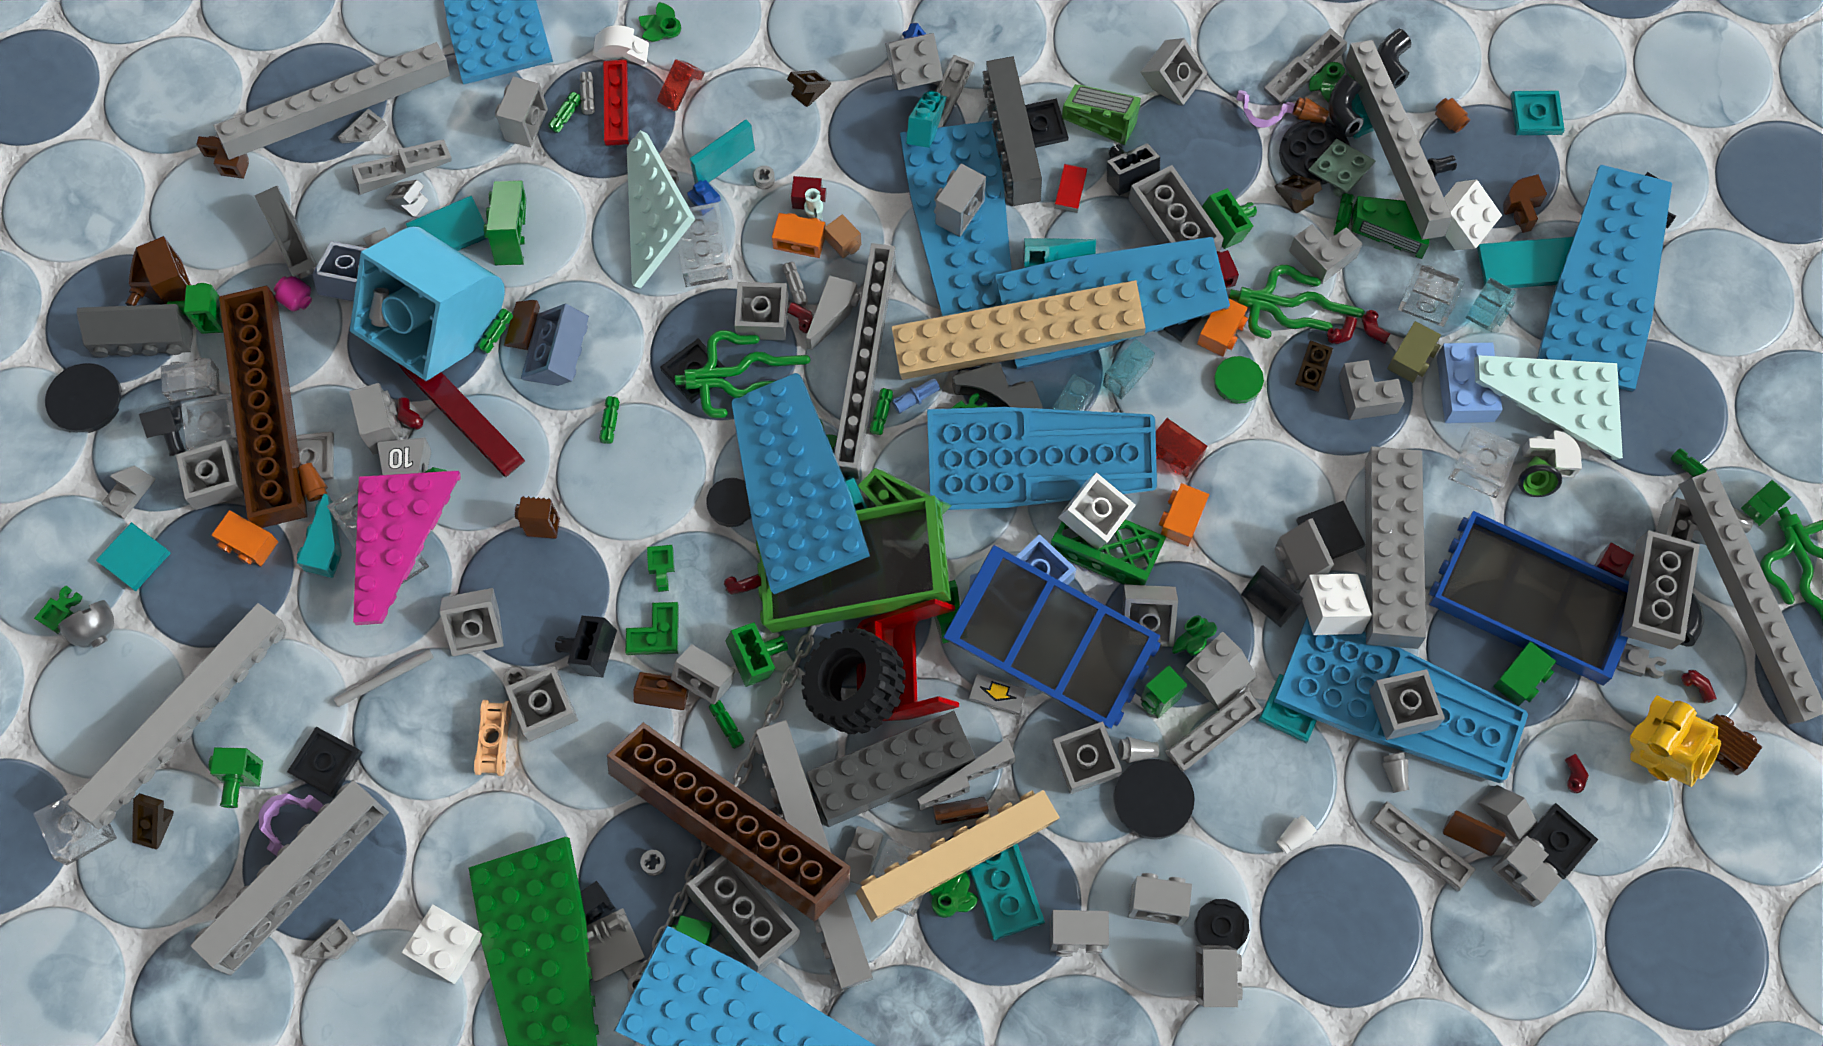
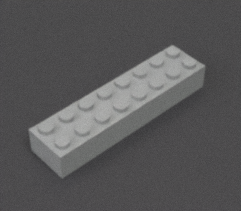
[1365,446,1426,649]
[190,780,389,975]

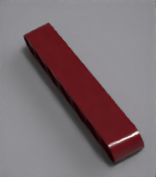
[397,363,525,478]

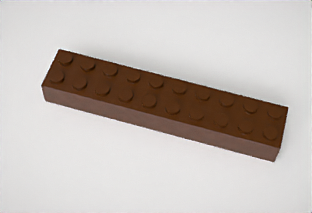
[219,285,308,528]
[607,722,851,922]

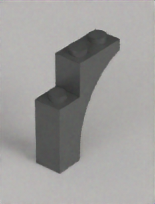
[254,186,317,279]
[952,362,1043,409]

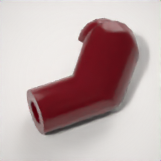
[787,302,813,333]
[1362,310,1391,344]
[1327,316,1357,345]
[397,397,424,430]
[724,574,761,595]
[1681,670,1717,703]
[1565,754,1589,793]

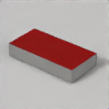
[1055,164,1087,213]

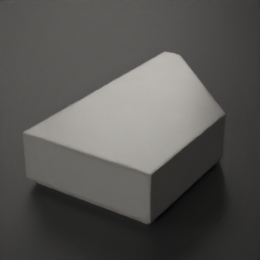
[338,109,387,144]
[300,919,359,959]

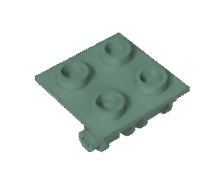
[1308,139,1376,197]

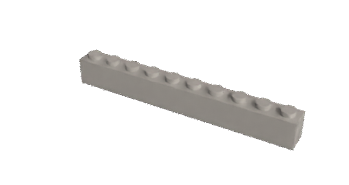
[1345,40,1452,240]
[213,42,450,160]
[834,243,896,480]
[1678,469,1823,724]
[67,603,286,830]
[753,720,873,991]

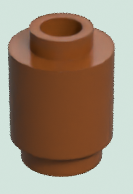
[1435,98,1470,133]

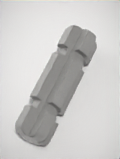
[580,71,595,115]
[783,262,808,306]

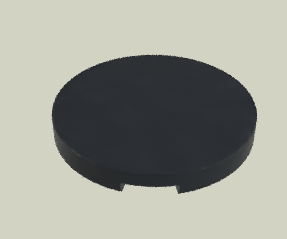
[1279,120,1350,185]
[45,363,122,433]
[1114,759,1195,839]

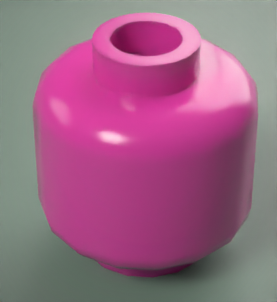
[274,276,312,312]

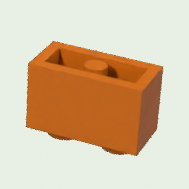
[772,213,826,258]
[1197,298,1248,357]
[1159,483,1209,546]
[212,510,278,567]

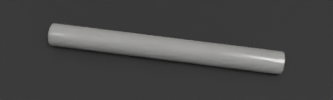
[334,649,434,707]

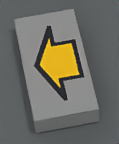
[969,674,1027,715]

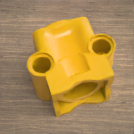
[1630,695,1721,787]

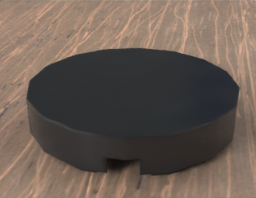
[706,478,751,527]
[1194,899,1250,950]

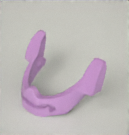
[1236,90,1295,128]
[259,793,324,856]

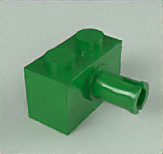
[1202,188,1257,249]
[167,283,224,334]
[725,622,788,687]
[208,747,263,808]

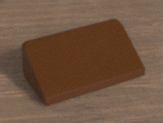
[504,300,540,350]
[633,672,689,710]
[933,797,989,825]
[1443,810,1506,856]

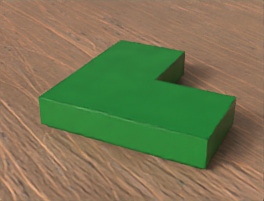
[625,602,679,655]

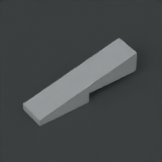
[1264,28,1347,104]
[352,139,451,195]
[918,738,1015,811]

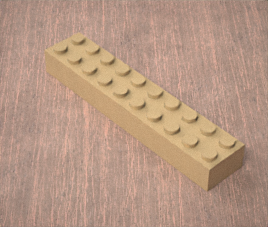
[892,280,1146,380]

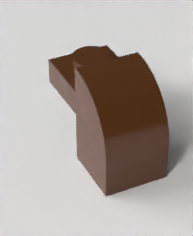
[196,136,249,179]
[1503,174,1547,233]

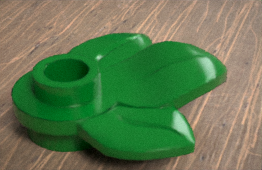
[639,2,682,42]
[1309,62,1355,103]
[1172,615,1217,656]
[929,871,979,918]

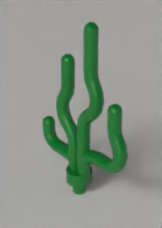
[1229,264,1365,339]
[674,330,811,418]
[1760,507,1823,620]

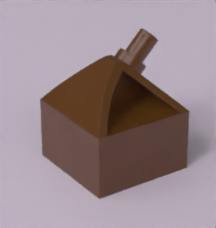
[125,236,191,306]

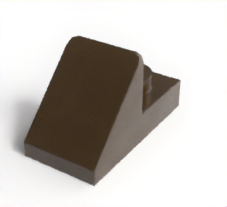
[786,70,832,107]
[1274,175,1322,213]
[132,793,174,850]

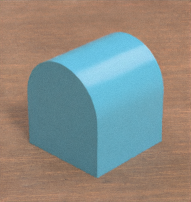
[349,227,505,381]

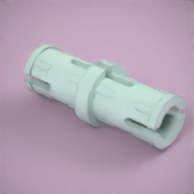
[804,188,823,221]

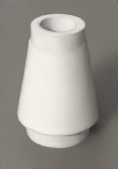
[1276,815,1317,854]

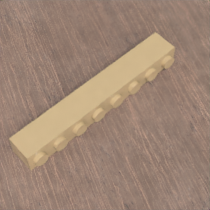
[855,790,1060,922]

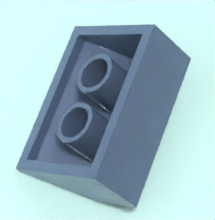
[312,241,367,302]
[521,303,589,386]

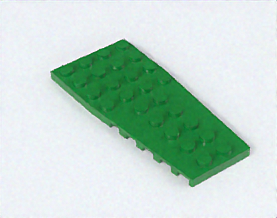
[468,837,599,1046]

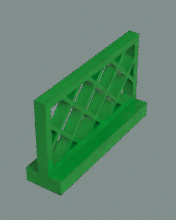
[1051,519,1166,585]

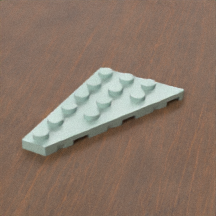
[627,130,695,289]
[1474,355,1623,460]

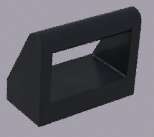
[1241,565,1303,628]

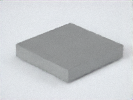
[296,432,334,480]

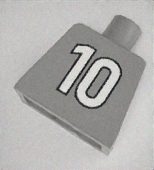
[377,438,431,475]

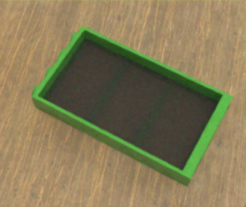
[756,495,951,633]

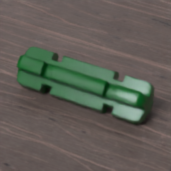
[548,92,582,133]
[1334,193,1355,235]
[478,308,513,353]
[870,388,893,435]
[599,396,620,444]
[1671,448,1708,477]
[709,700,745,749]

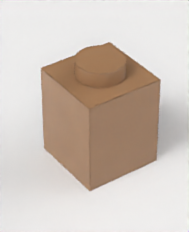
[824,214,862,258]

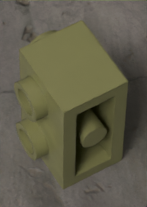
[1387,321,1441,383]

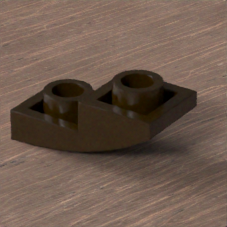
[1295,340,1333,392]

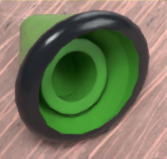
[1518,456,1562,497]

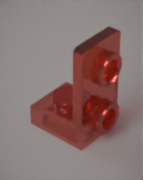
[657,59,705,111]

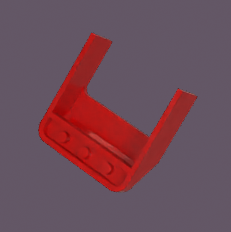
[857,599,959,721]

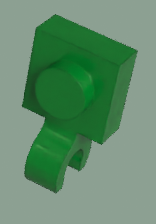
[647,545,675,592]

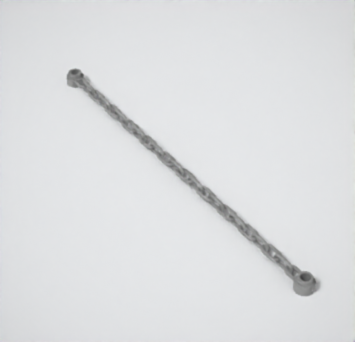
[627,594,836,995]

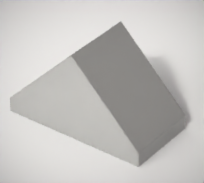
[1478,785,1537,842]

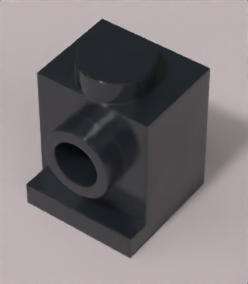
[580,881,615,921]

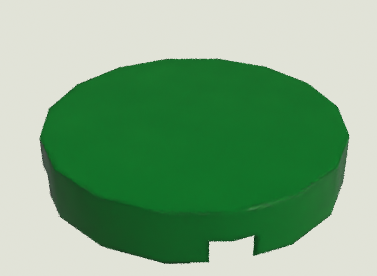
[1214,356,1264,404]

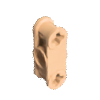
[474,700,512,776]

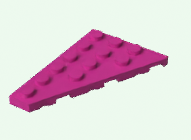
[353,471,461,625]

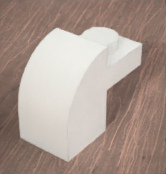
[593,25,649,66]
[1522,430,1582,478]

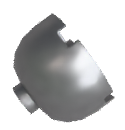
[57,600,114,648]

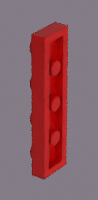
[603,60,629,146]

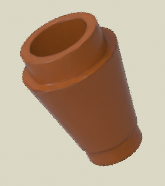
[1292,97,1329,124]
[297,463,328,502]

